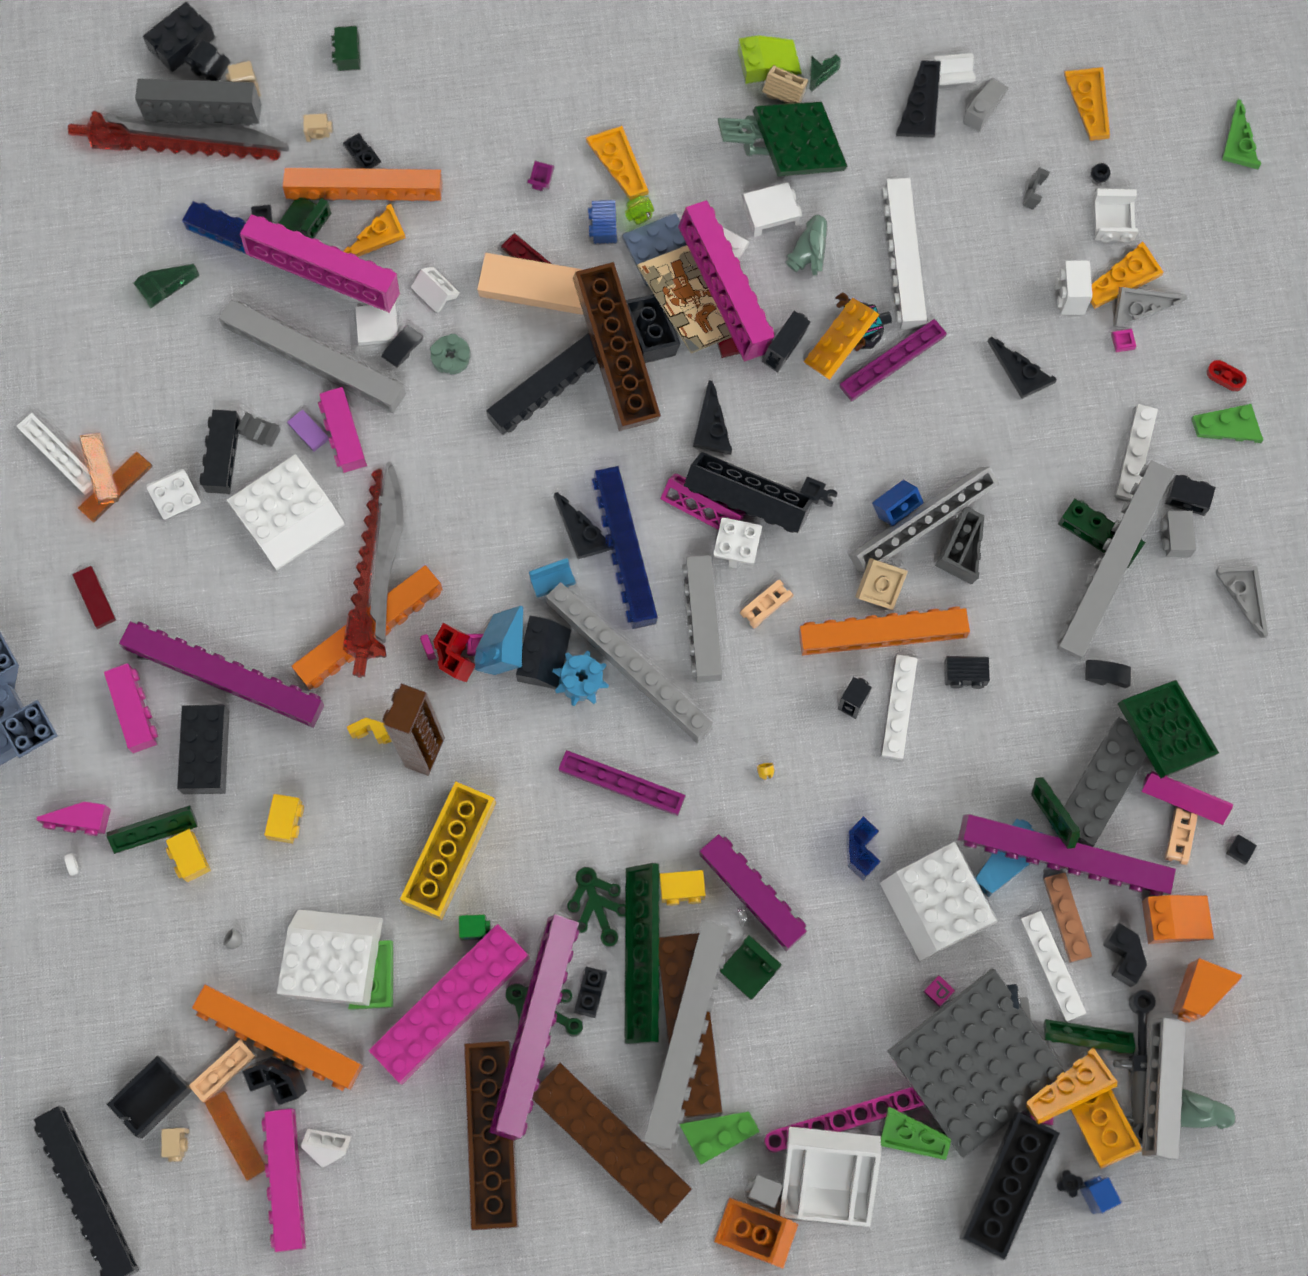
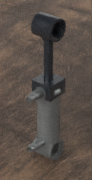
[1113,990,1156,1146]

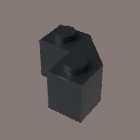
[1103,923,1147,987]
[242,1057,307,1106]

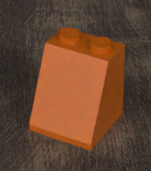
[1172,958,1242,1023]

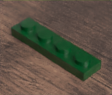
[1031,777,1080,849]
[106,805,198,854]
[1043,1019,1136,1054]

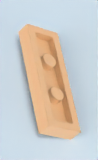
[189,1039,256,1103]

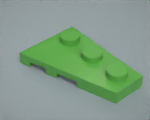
[348,940,393,1010]
[880,1107,951,1160]

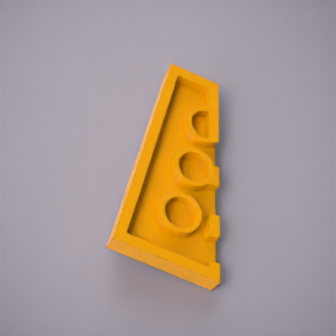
[1064,67,1110,141]
[586,126,648,200]
[1090,241,1164,309]
[1026,1048,1117,1124]

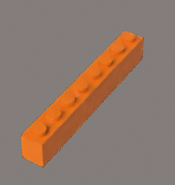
[283,168,443,201]
[291,565,443,690]
[799,606,970,656]
[192,984,363,1091]

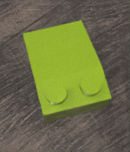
[738,35,802,84]

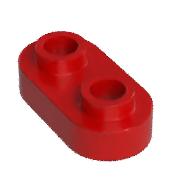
[1207,360,1247,391]

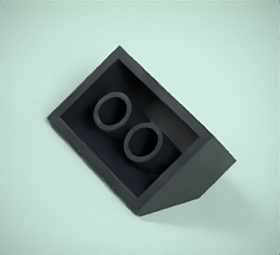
[516,615,572,689]

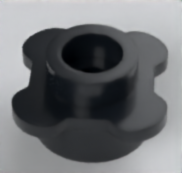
[1057,1170,1083,1198]

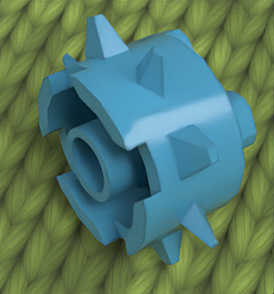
[552,651,609,706]

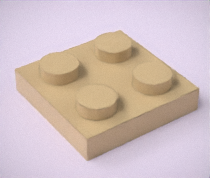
[855,558,908,610]

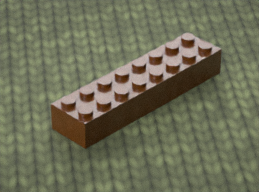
[573,262,661,431]
[382,683,445,776]
[659,933,722,1118]
[464,1041,519,1231]
[532,1063,692,1224]

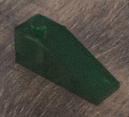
[133,264,200,308]

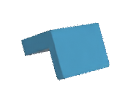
[529,558,576,598]

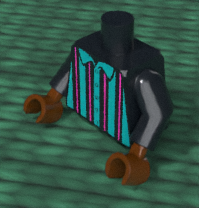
[835,292,892,352]

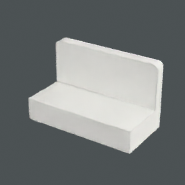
[934,53,976,85]
[411,267,459,312]

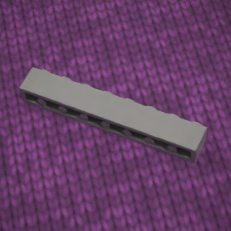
[848,467,999,573]

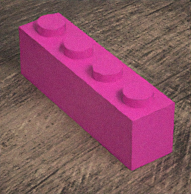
[318,387,367,473]
[104,663,158,753]

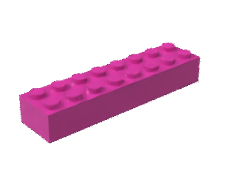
[678,200,774,362]
[240,214,400,313]
[368,924,530,1085]

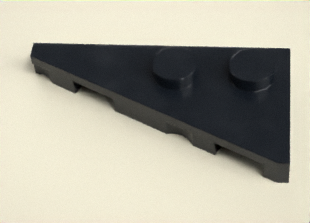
[987,337,1057,399]
[693,380,732,455]
[553,492,616,559]

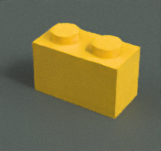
[264,794,304,844]
[165,829,211,882]
[660,870,705,906]

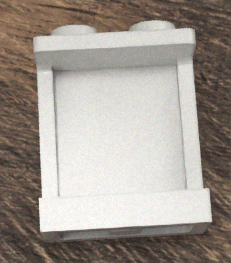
[743,182,802,237]
[1093,189,1138,243]

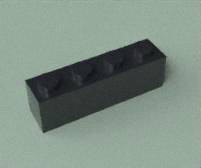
[200,410,241,494]

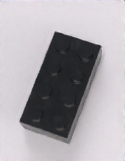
[177,705,230,794]

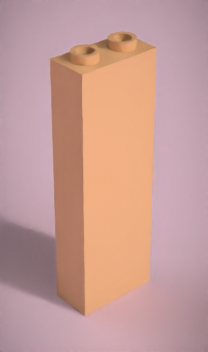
[477,253,583,315]

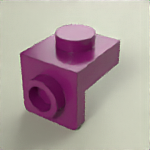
[527,161,555,191]

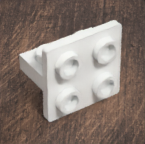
[146,469,201,520]
[713,518,762,569]

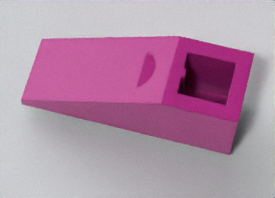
[36,802,111,836]

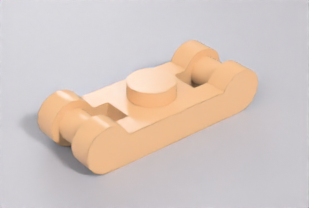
[740,580,794,629]
[1165,806,1198,865]

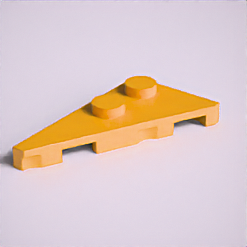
[343,204,406,257]

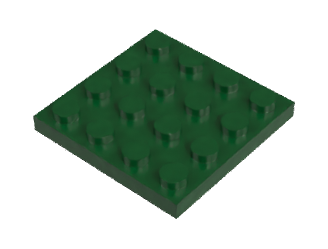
[753,102,848,177]
[1117,680,1219,779]

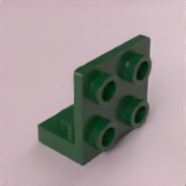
[278,197,332,239]
[720,935,782,1000]

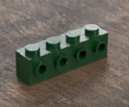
[1058,498,1146,568]

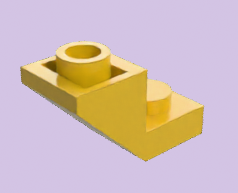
[347,717,392,744]

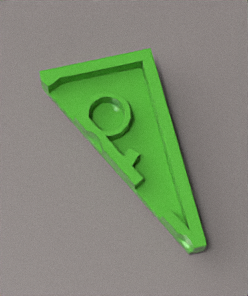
[1222,99,1261,169]

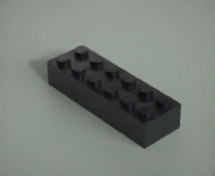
[684,452,815,533]
[959,1112,1060,1260]

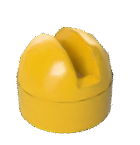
[757,763,774,780]

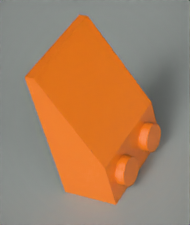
[1142,895,1214,944]
[714,1198,799,1269]

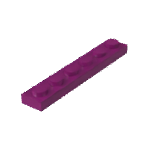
[839,319,947,402]
[558,750,686,816]

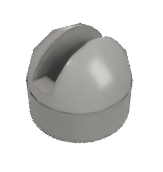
[223,929,243,949]

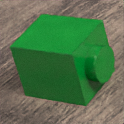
[459,914,491,941]

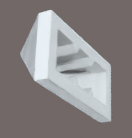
[301,1129,351,1168]

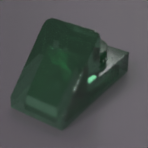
[809,54,841,91]

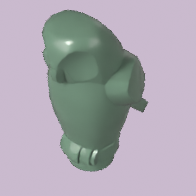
[785,215,827,276]
[1181,1088,1236,1129]

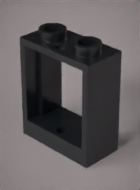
[761,311,811,373]

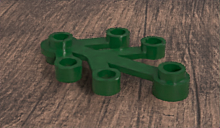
[567,867,625,947]
[505,983,583,1037]

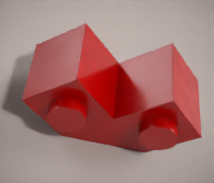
[433,623,475,683]

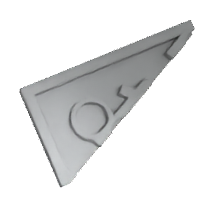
[1113,287,1187,326]
[1216,566,1268,638]

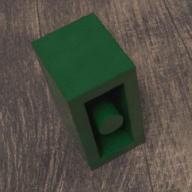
[331,26,361,71]

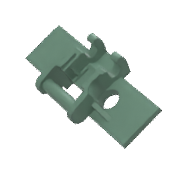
[717,115,769,156]

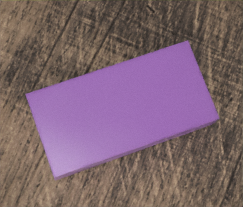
[287,409,329,452]

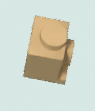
[303,113,333,142]
[161,1128,189,1162]

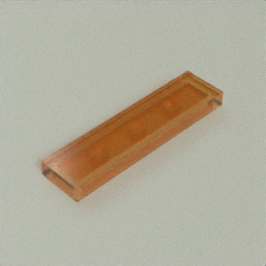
[79,433,119,504]
[78,452,153,523]
[204,1091,265,1181]

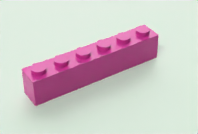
[262,1108,306,1252]

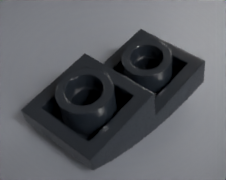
[343,133,382,169]
[381,325,424,368]
[1085,660,1131,688]
[574,966,607,1018]

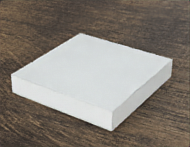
[356,304,398,346]

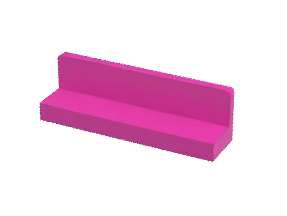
[1141,771,1233,825]

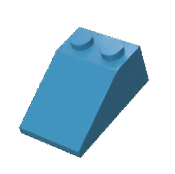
[475,606,523,675]

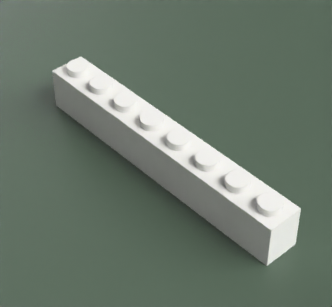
[882,178,927,330]

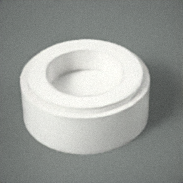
[64,853,79,876]

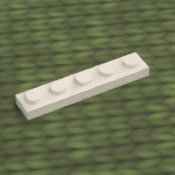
[1115,404,1158,501]
[17,413,100,495]
[881,655,917,760]
[1020,911,1087,1022]

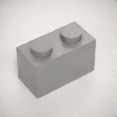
[1160,511,1196,557]
[745,1175,783,1208]

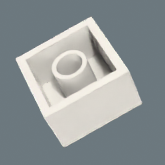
[1055,260,1092,315]

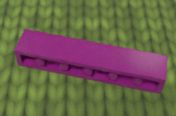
[699,834,807,952]

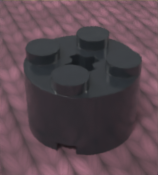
[184,39,231,81]

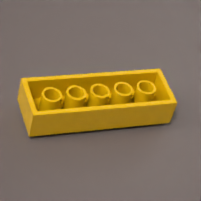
[400,781,497,921]

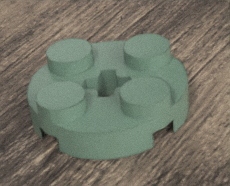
[430,334,471,375]

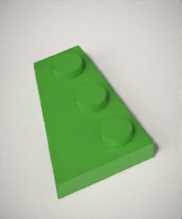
[1191,404,1263,443]
[679,1111,760,1165]

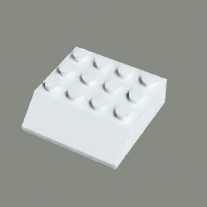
[227,454,345,570]
[880,842,998,962]
[277,910,383,1006]
[780,1127,881,1227]

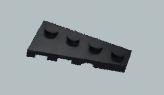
[896,60,941,138]

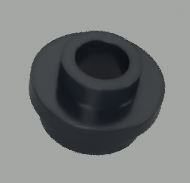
[1091,163,1111,182]

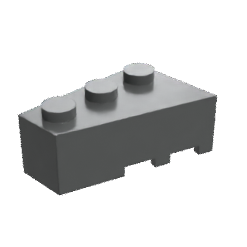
[935,506,984,584]

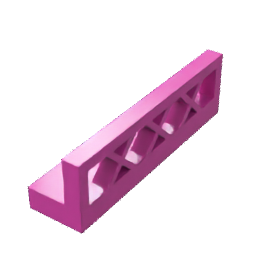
[660,473,746,530]

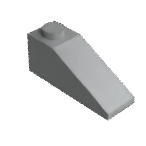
[963,79,1009,132]

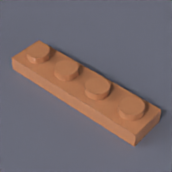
[1043,872,1092,963]

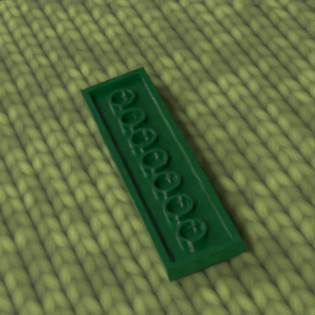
[624,863,660,1045]

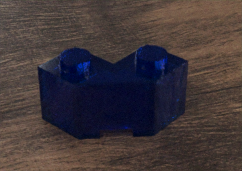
[846,816,881,881]

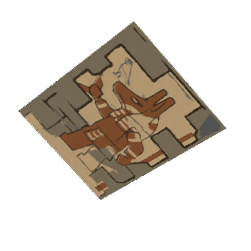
[636,246,732,354]

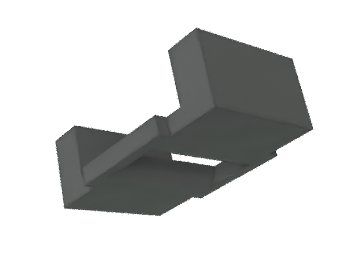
[1023,167,1050,209]
[237,412,281,447]

